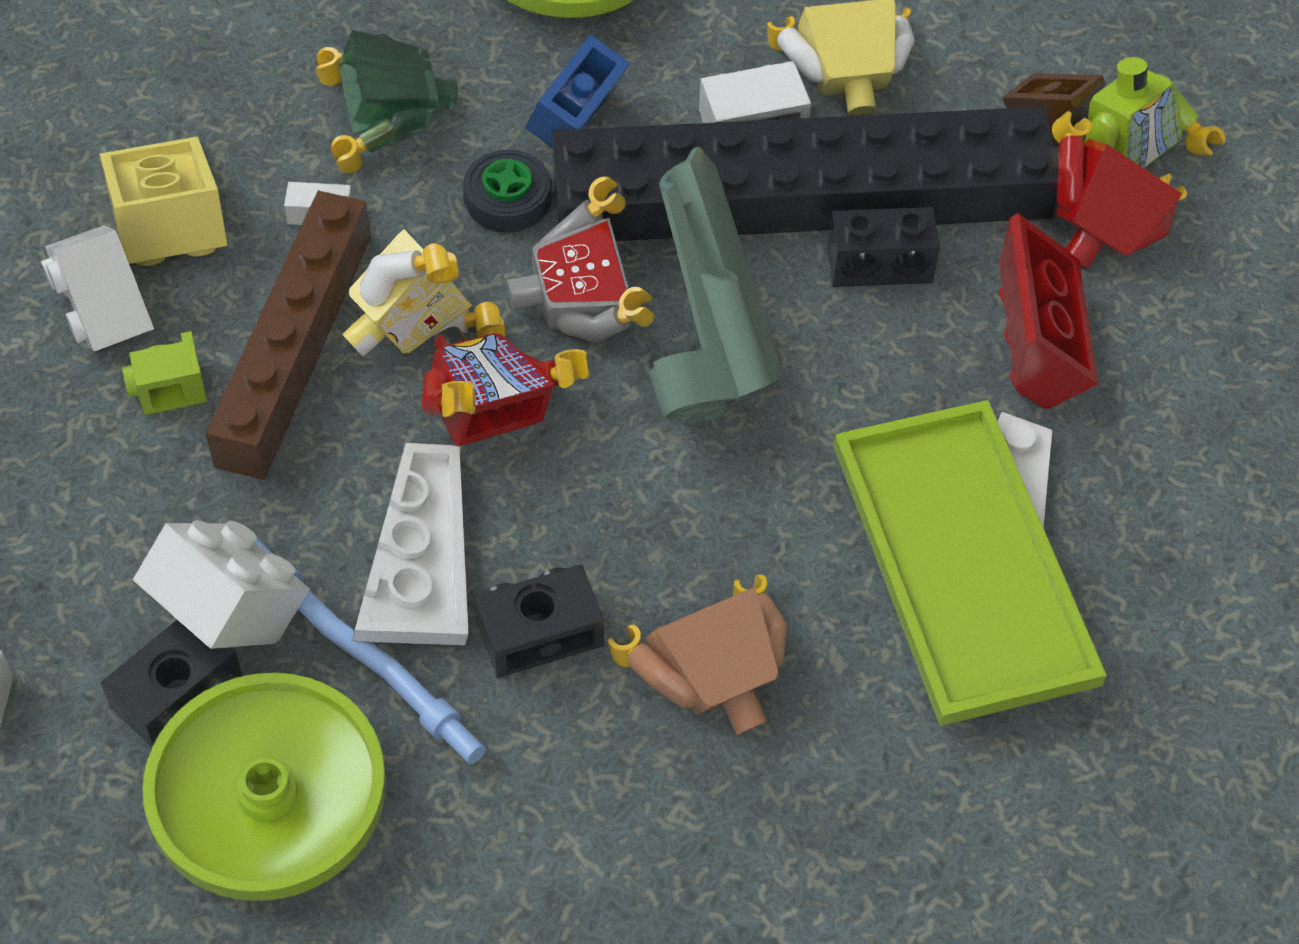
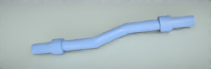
[255,539,486,764]

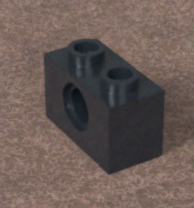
[474,564,604,678]
[100,620,243,748]

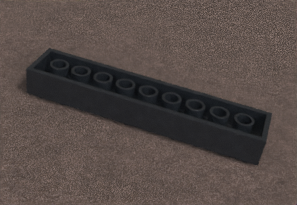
[552,106,1058,241]

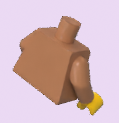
[608,574,788,735]

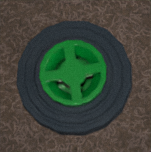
[463,150,552,232]

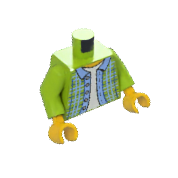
[1084,57,1226,168]

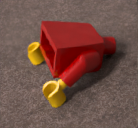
[1052,111,1187,269]

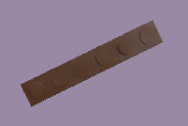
[205,190,371,480]

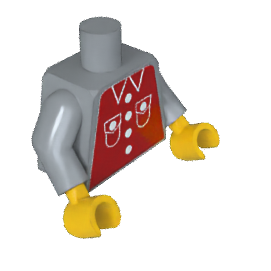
[506,177,654,343]

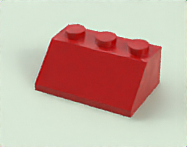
[999,213,1099,409]

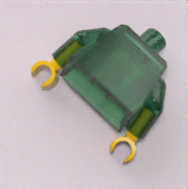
[316,30,458,173]

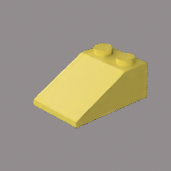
[100,137,228,266]

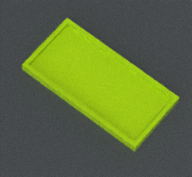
[833,400,1107,726]

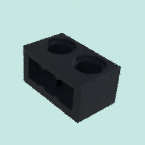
[827,207,940,287]

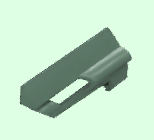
[649,147,785,426]

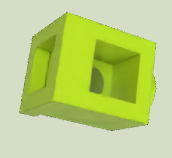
[122,331,207,415]

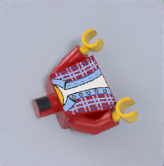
[421,326,590,447]

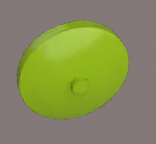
[143,673,386,901]

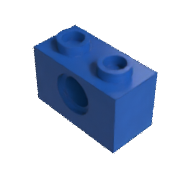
[525,34,630,148]

